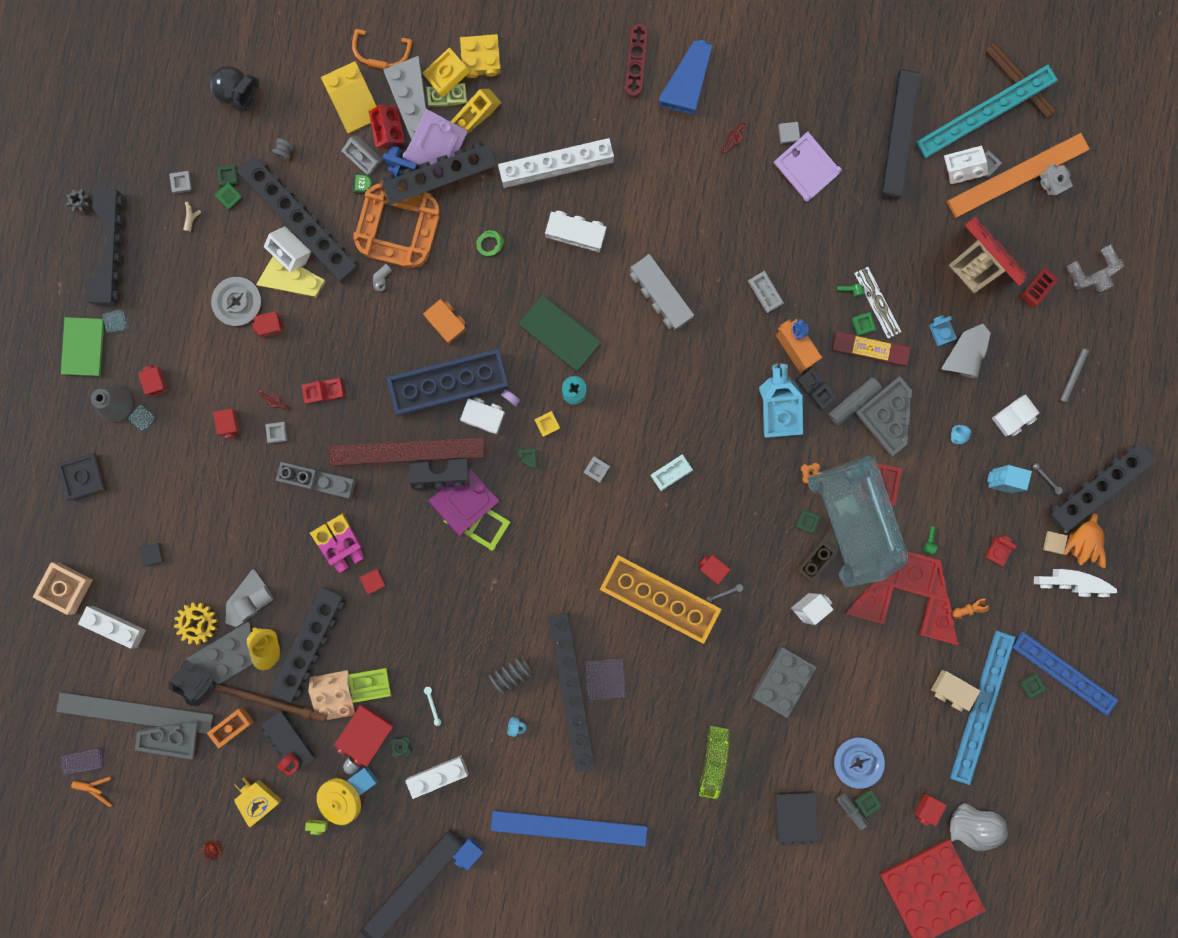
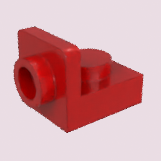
[985,536,1017,567]

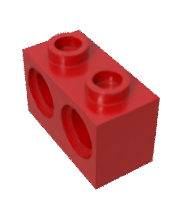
[369,105,405,149]

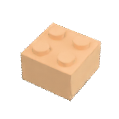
[33,562,93,615]

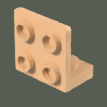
[308,670,355,720]

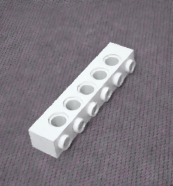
[498,138,614,188]

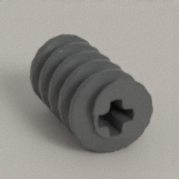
[489,654,533,694]

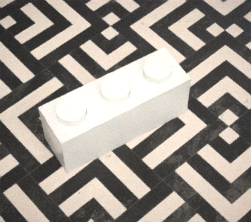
[545,211,606,253]
[78,606,146,649]
[405,755,469,799]

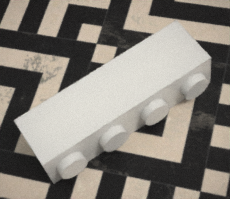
[791,593,833,625]

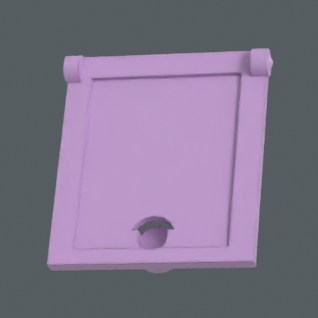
[403,109,468,177]
[773,132,842,202]

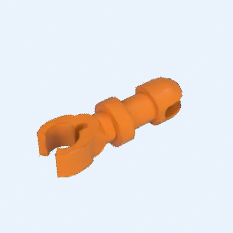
[951,599,989,619]

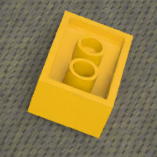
[321,62,377,134]

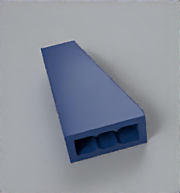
[658,40,713,115]

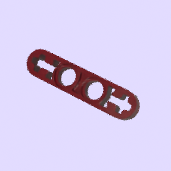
[625,24,648,98]

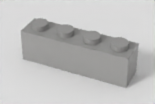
[630,254,694,332]

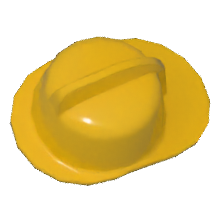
[247,627,280,670]

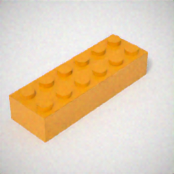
[600,555,721,644]

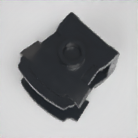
[168,660,213,707]

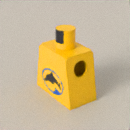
[234,777,282,827]

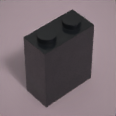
[774,791,818,845]

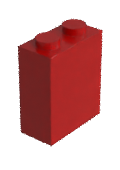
[334,704,395,767]

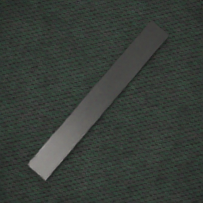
[56,692,214,734]

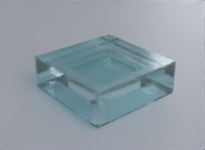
[102,310,127,334]
[128,404,156,432]

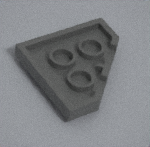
[855,376,912,457]

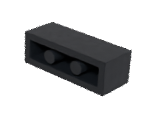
[262,711,317,772]

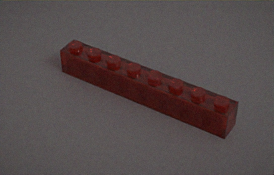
[329,437,486,467]

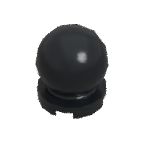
[210,66,259,113]

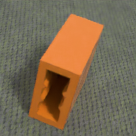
[776,319,822,373]

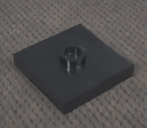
[57,453,106,501]

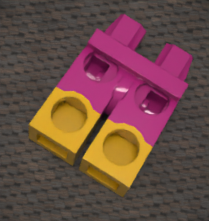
[310,514,364,573]

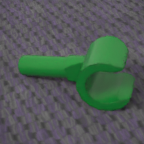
[837,284,864,296]
[924,527,938,555]

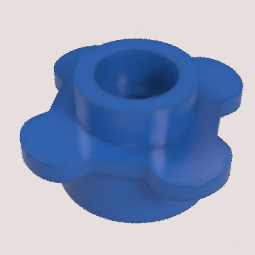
[792,319,809,340]

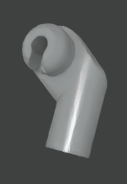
[373,264,392,292]

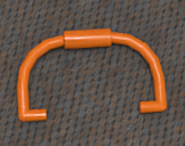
[352,29,413,69]

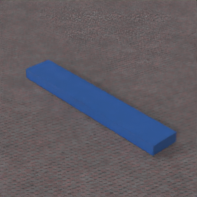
[1012,632,1118,716]

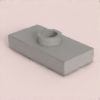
[748,271,784,313]

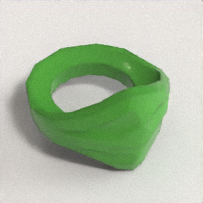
[476,230,504,256]

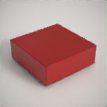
[360,569,386,594]

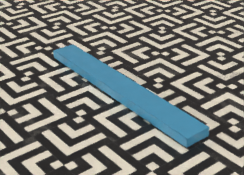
[950,631,1015,785]

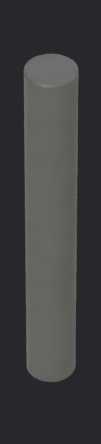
[1060,348,1089,403]

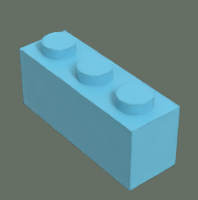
[987,465,1032,493]

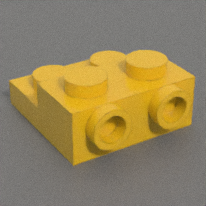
[460,34,501,78]

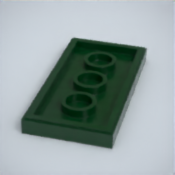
[518,295,601,372]

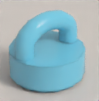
[951,425,971,444]
[507,717,527,737]

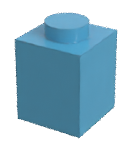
[347,766,378,796]

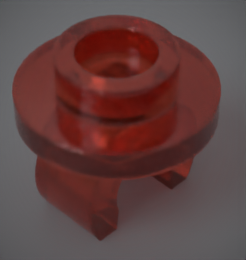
[198,841,220,863]

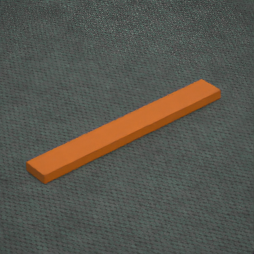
[947,133,1090,218]

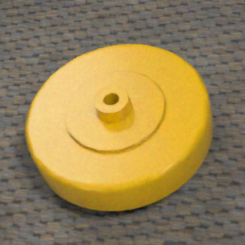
[317,778,361,825]

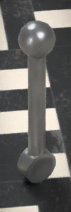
[1033,463,1063,495]
[705,584,743,603]

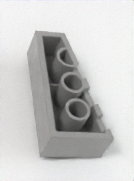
[383,56,427,140]

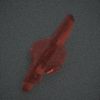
[721,122,746,153]
[257,391,289,411]

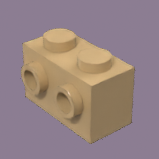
[931,670,980,712]

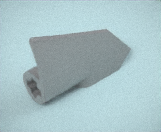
[941,324,991,378]
[225,570,274,627]

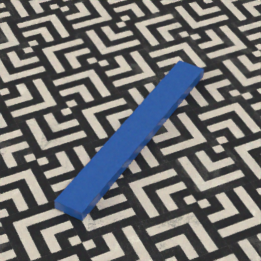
[491,810,647,846]

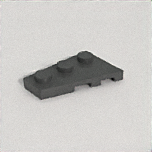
[135,720,199,760]

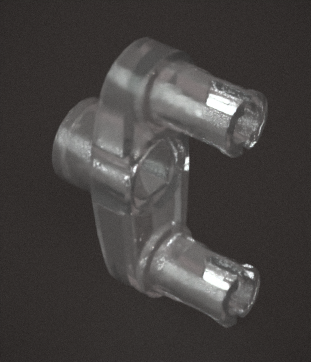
[1067,245,1125,293]

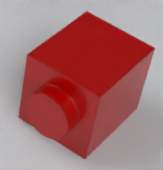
[252,311,284,338]
[138,365,168,397]
[213,409,240,439]
[699,555,730,585]
[915,794,947,826]

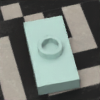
[650,454,693,491]

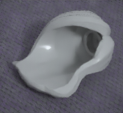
[950,803,1008,851]

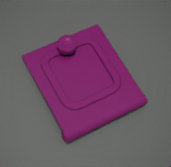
[428,469,500,537]

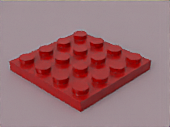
[880,839,986,938]

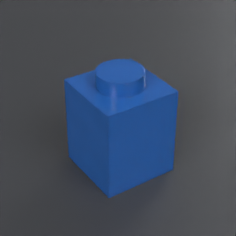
[453,836,484,870]

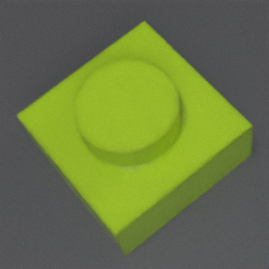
[305,819,329,835]

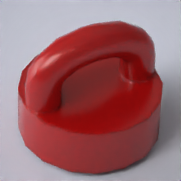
[277,753,299,775]

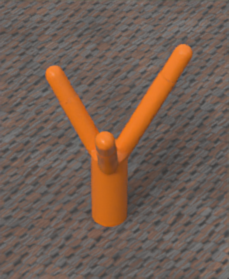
[71,777,112,807]

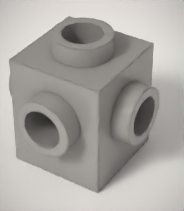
[1039,164,1073,195]

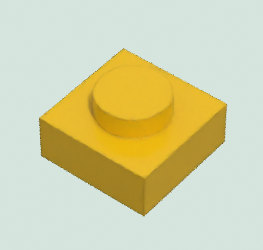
[535,411,560,437]

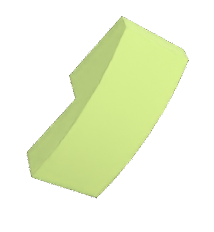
[426,84,467,108]

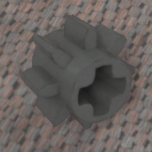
[66,189,91,213]

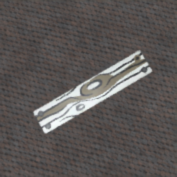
[855,267,901,338]

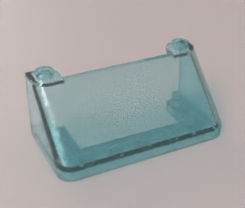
[807,455,908,588]

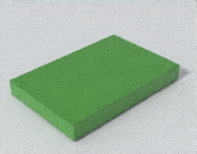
[61,317,105,377]

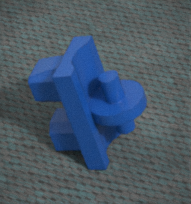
[383,145,418,177]

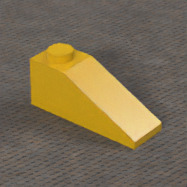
[451,89,501,135]

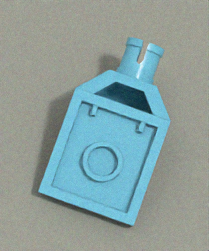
[759,364,803,438]

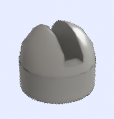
[343,757,361,774]

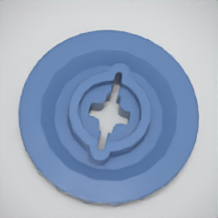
[834,737,885,789]

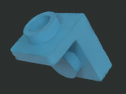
[929,315,957,347]

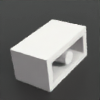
[264,226,312,272]
[460,397,505,435]

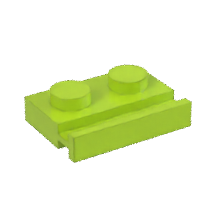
[348,668,392,703]

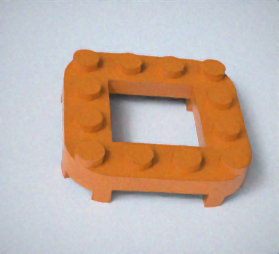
[354,182,440,268]

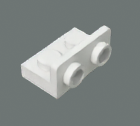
[944,146,988,184]

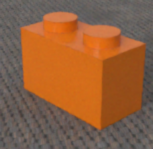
[423,299,467,345]
[207,707,255,749]

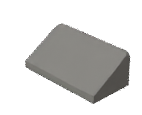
[341,135,384,176]

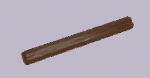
[987,43,1056,118]

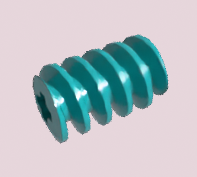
[562,376,587,405]

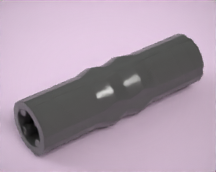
[828,377,882,426]

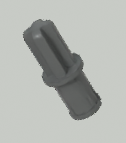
[837,793,869,830]

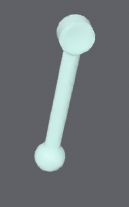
[424,687,441,726]

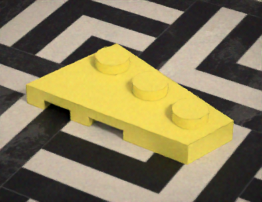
[256,256,326,298]

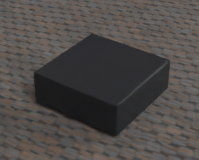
[139,543,164,566]

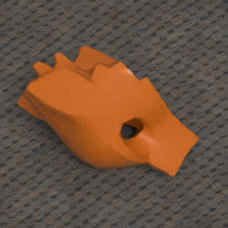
[1064,513,1106,568]

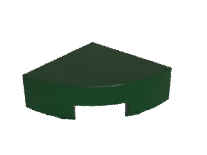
[517,449,537,468]

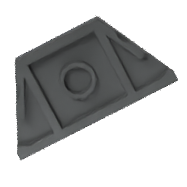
[184,621,253,684]

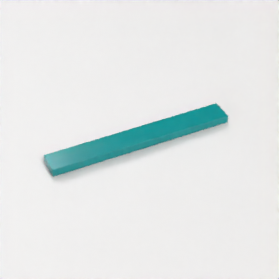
[916,65,1058,159]

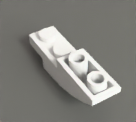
[1034,569,1117,597]

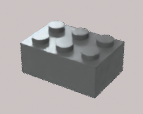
[751,647,816,718]

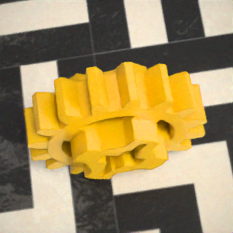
[174,602,218,645]

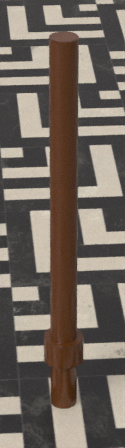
[215,684,327,723]

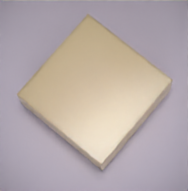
[1043,531,1068,554]

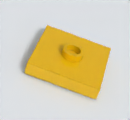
[422,47,471,97]

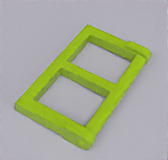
[443,510,510,551]

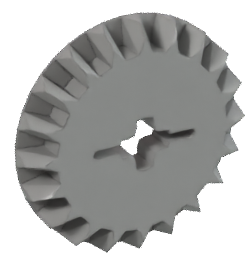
[211,277,261,326]

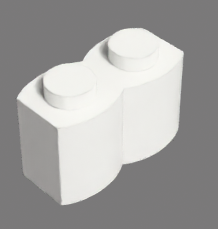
[992,395,1039,437]

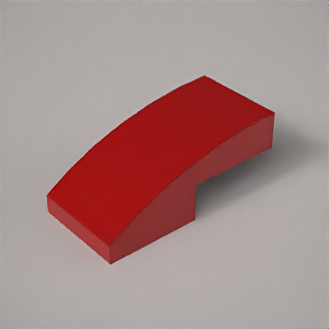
[302,378,346,404]

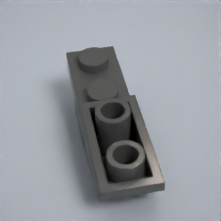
[276,462,356,499]

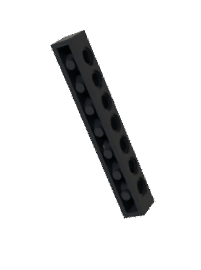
[237,155,359,285]
[548,613,595,772]

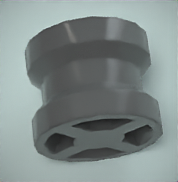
[271,138,295,161]

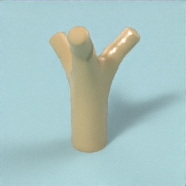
[183,202,201,232]

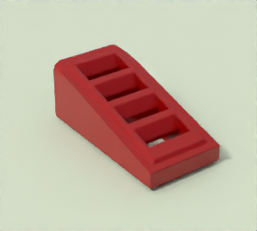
[1019,267,1059,308]

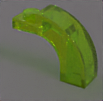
[699,726,729,799]

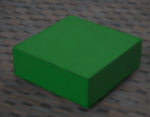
[214,182,242,209]
[851,312,876,336]

